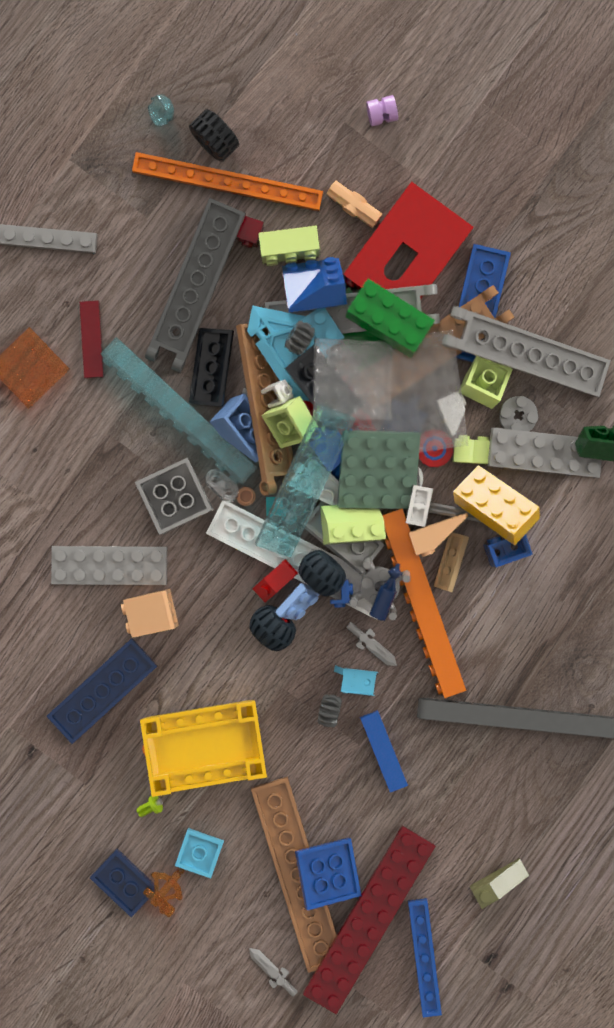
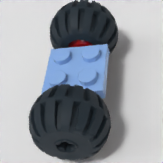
[249,550,346,651]

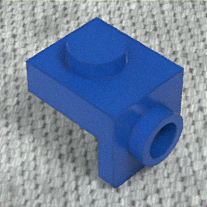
[330,579,353,607]

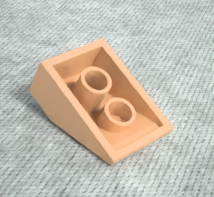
[409,512,469,557]

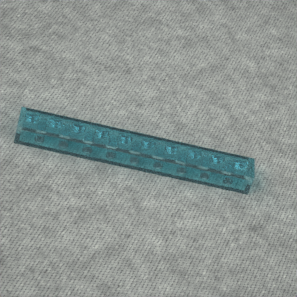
[101,337,258,485]

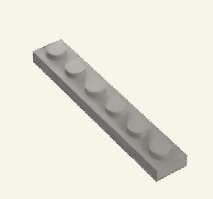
[0,224,98,254]

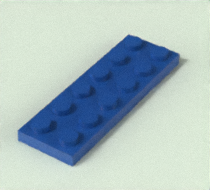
[455,244,511,362]

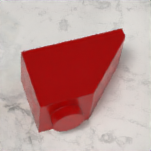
[252,559,298,603]

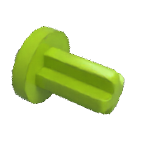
[136,795,163,817]

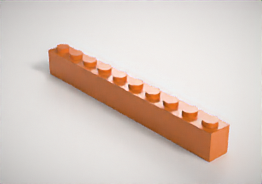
[382,508,466,698]

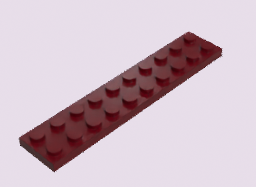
[303,825,436,1015]

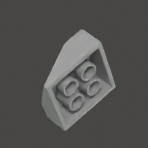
[135,458,214,535]

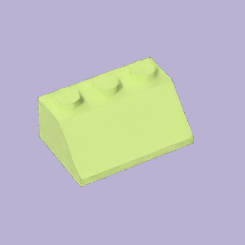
[320,505,386,545]

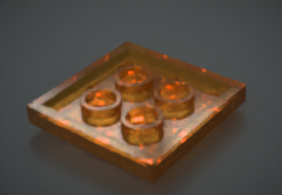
[0,327,70,408]

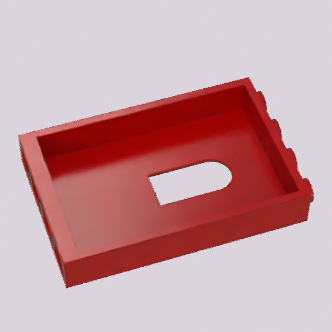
[343,181,473,300]

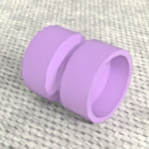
[366,95,398,126]

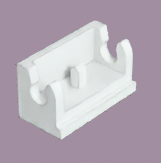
[406,485,433,527]

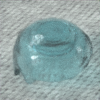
[148,94,174,126]

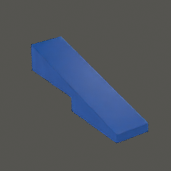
[360,710,408,793]

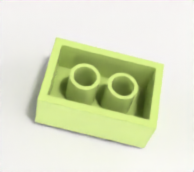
[259,226,320,266]

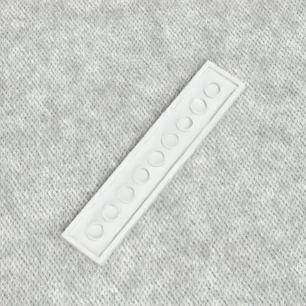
[206,499,385,620]

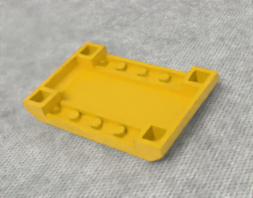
[140,700,267,797]

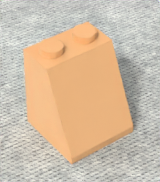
[121,589,179,638]

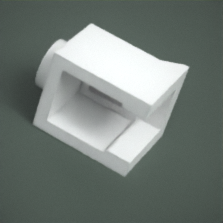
[261,379,294,408]

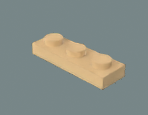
[434,532,469,592]

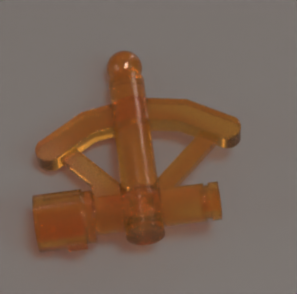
[143,868,184,917]

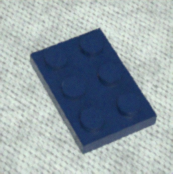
[90,849,158,917]

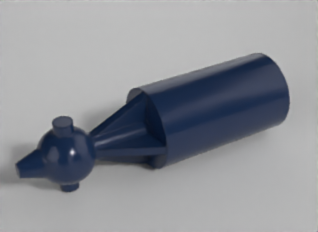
[369,563,402,621]

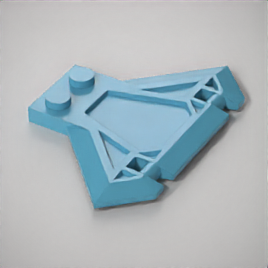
[247,306,345,401]

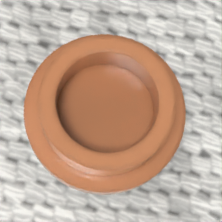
[236,487,256,506]

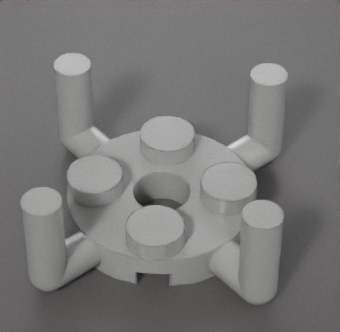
[350,557,410,620]

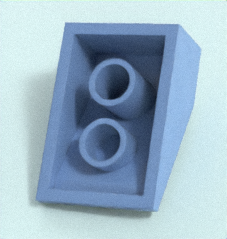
[210,394,259,463]

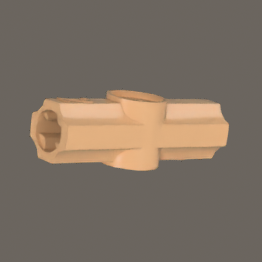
[326,181,382,228]

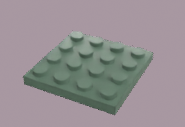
[337,430,421,509]

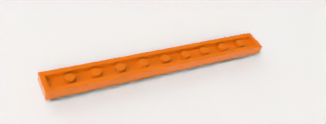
[132,152,323,211]

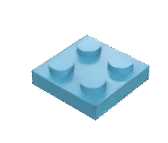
[175,828,224,879]

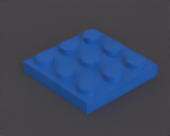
[295,838,361,910]

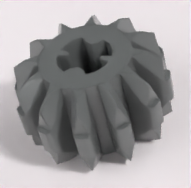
[285,321,315,355]
[318,694,342,727]

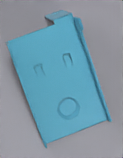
[334,665,378,696]

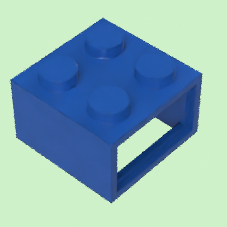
[483,534,533,567]

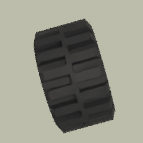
[189,109,240,162]

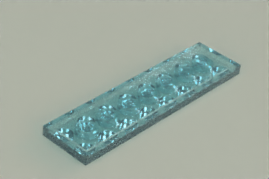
[255,404,356,558]

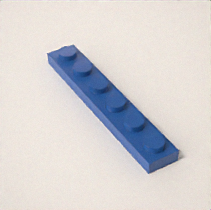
[408,898,442,1018]

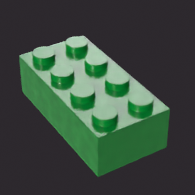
[345,279,435,358]

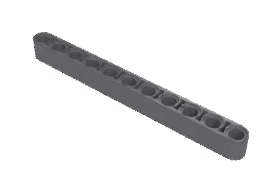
[417,698,614,738]

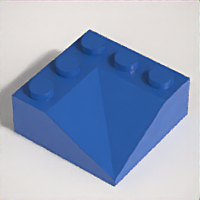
[282,257,347,313]

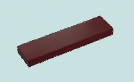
[79,300,104,379]

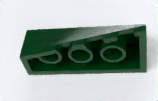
[575,425,614,461]

